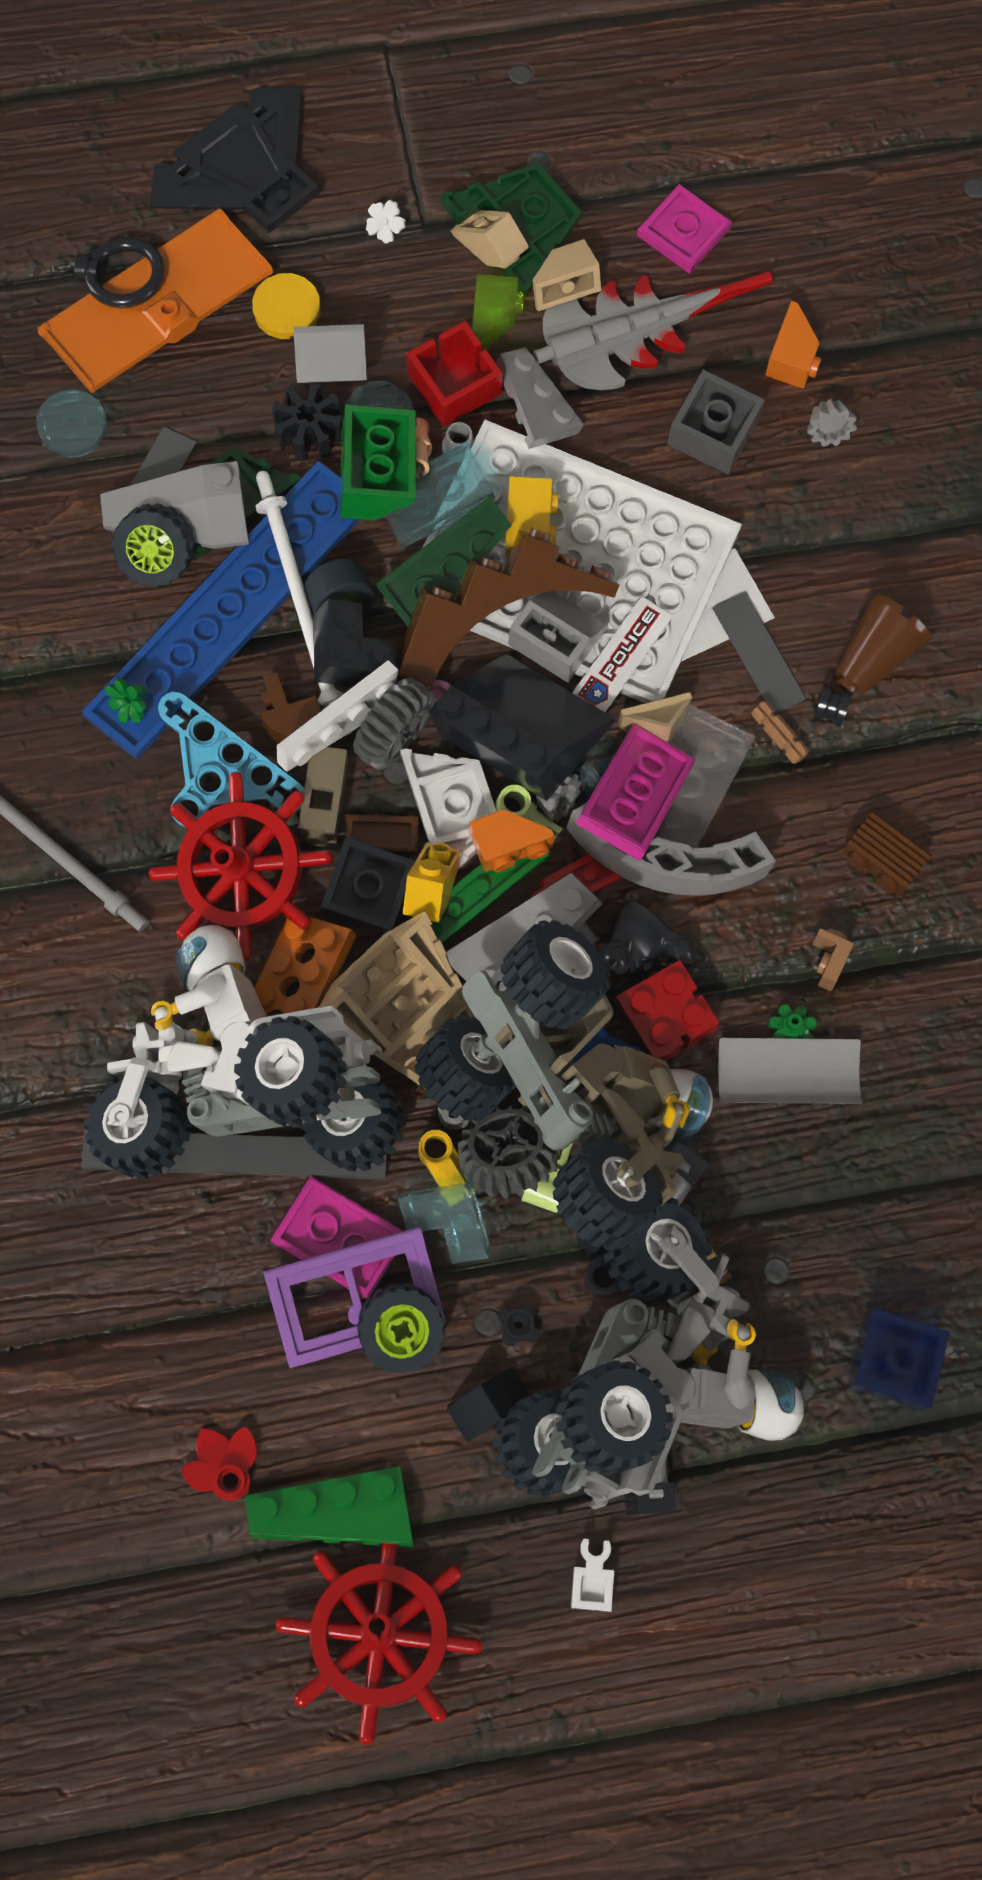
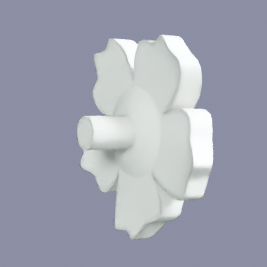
[366,200,406,244]

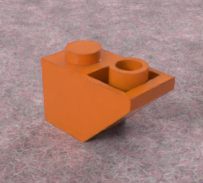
[469,809,555,872]

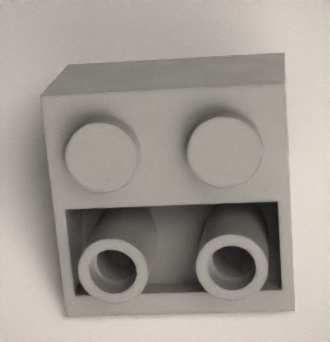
[508,591,608,682]

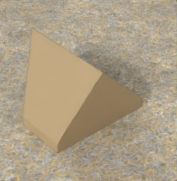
[618,692,692,744]

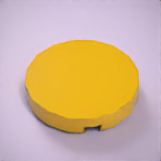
[252,273,321,340]

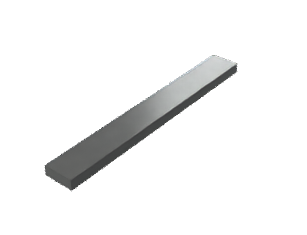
[81,1130,387,1180]

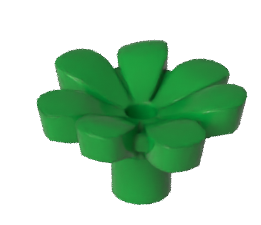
[105,678,147,724]
[767,1004,817,1039]

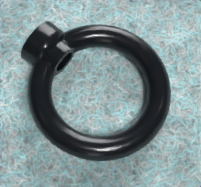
[74,237,165,308]

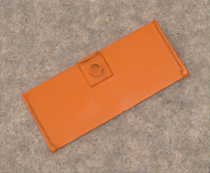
[37,208,273,393]

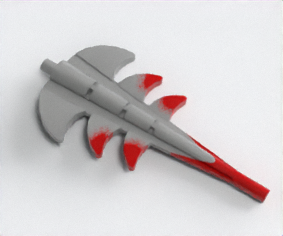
[533,271,773,390]

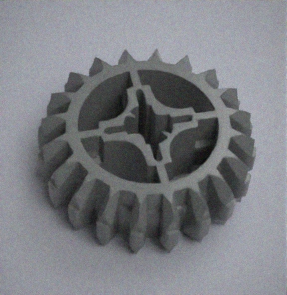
[353,677,436,770]
[458,1102,561,1201]

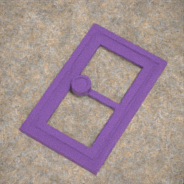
[263,1227,446,1368]

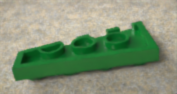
[245,1466,414,1547]

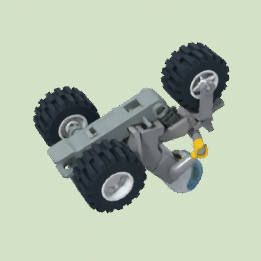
[493,1198,804,1509]

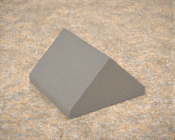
[293,324,367,383]

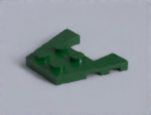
[440,163,582,298]

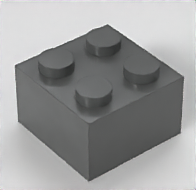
[667,370,765,475]

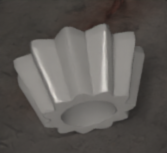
[807,399,857,447]
[536,774,582,823]

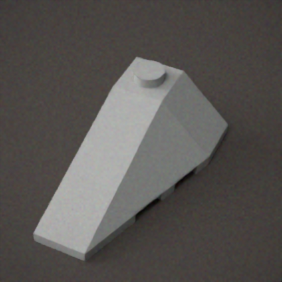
[100,461,249,549]

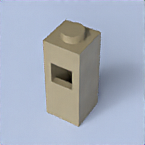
[298,747,349,846]

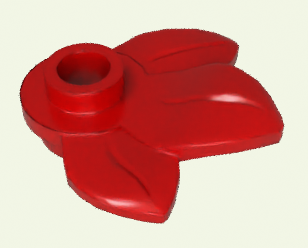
[181,1427,257,1501]

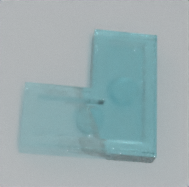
[397,1182,492,1264]

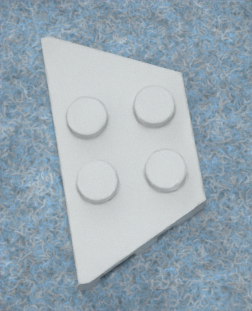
[400,749,497,871]

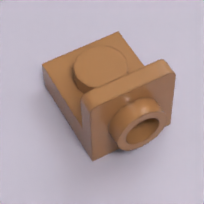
[813,929,854,991]

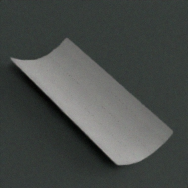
[718,1038,862,1104]

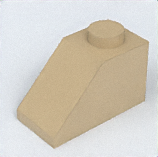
[451,210,529,269]
[532,239,601,311]

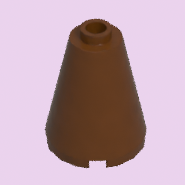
[835,594,931,696]

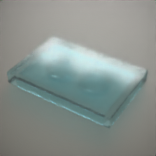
[386,442,496,549]

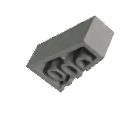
[445,873,603,991]

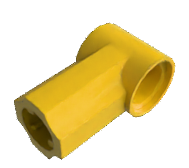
[418,1130,477,1206]

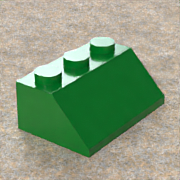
[340,405,416,520]

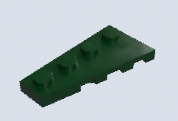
[376,496,511,627]

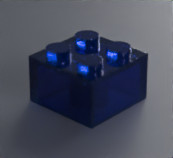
[847,1309,950,1411]

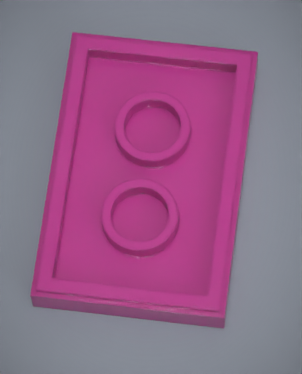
[270,1176,403,1300]

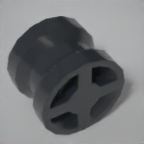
[813,684,853,727]

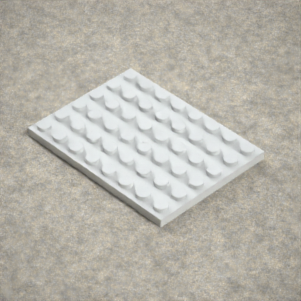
[422,420,742,704]

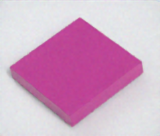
[637,184,732,274]

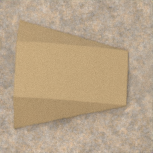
[319,912,476,1089]

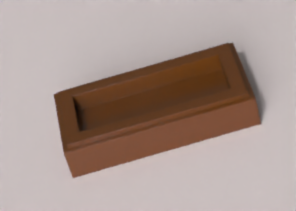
[345,814,419,855]

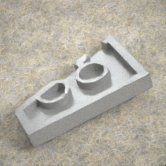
[496,347,584,449]

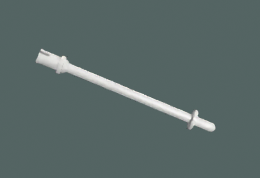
[256,471,352,736]

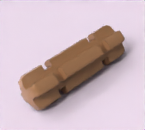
[752,701,809,764]

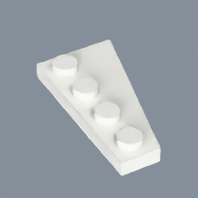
[277,660,398,772]

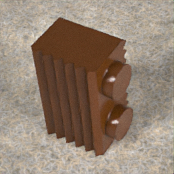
[843,811,932,896]

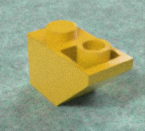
[403,842,462,923]

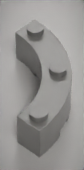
[566,803,776,895]

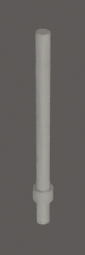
[0,795,149,932]

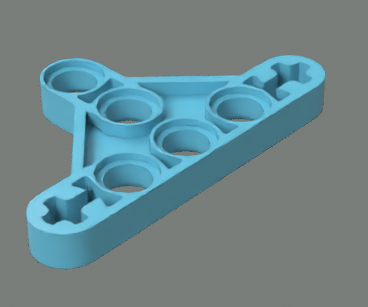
[158,692,304,828]

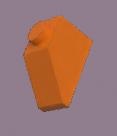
[765,301,822,389]

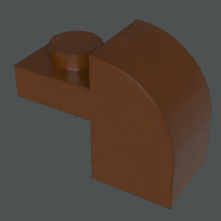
[260,672,321,744]

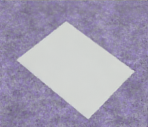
[682,548,775,661]

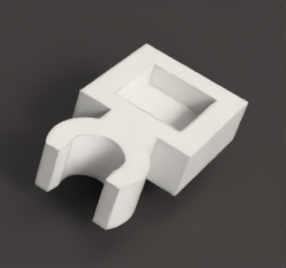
[571,1539,614,1612]

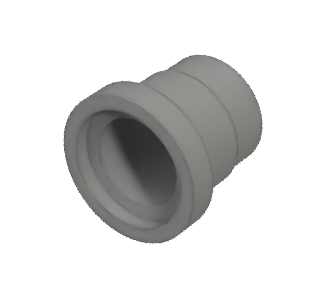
[442,422,475,465]

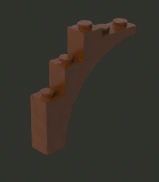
[397,527,620,687]

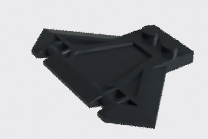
[150,88,319,233]

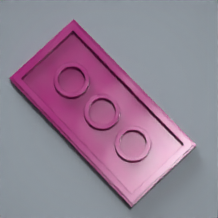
[575,723,696,861]

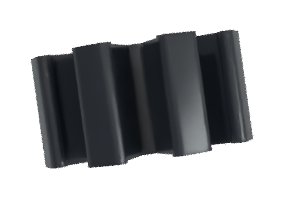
[272,382,342,461]

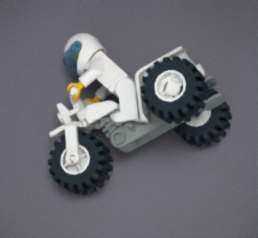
[83,925,406,1179]

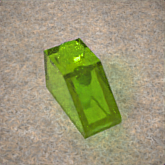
[472,274,524,350]

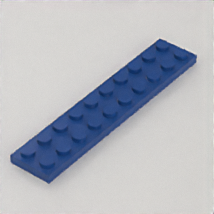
[81,461,361,760]

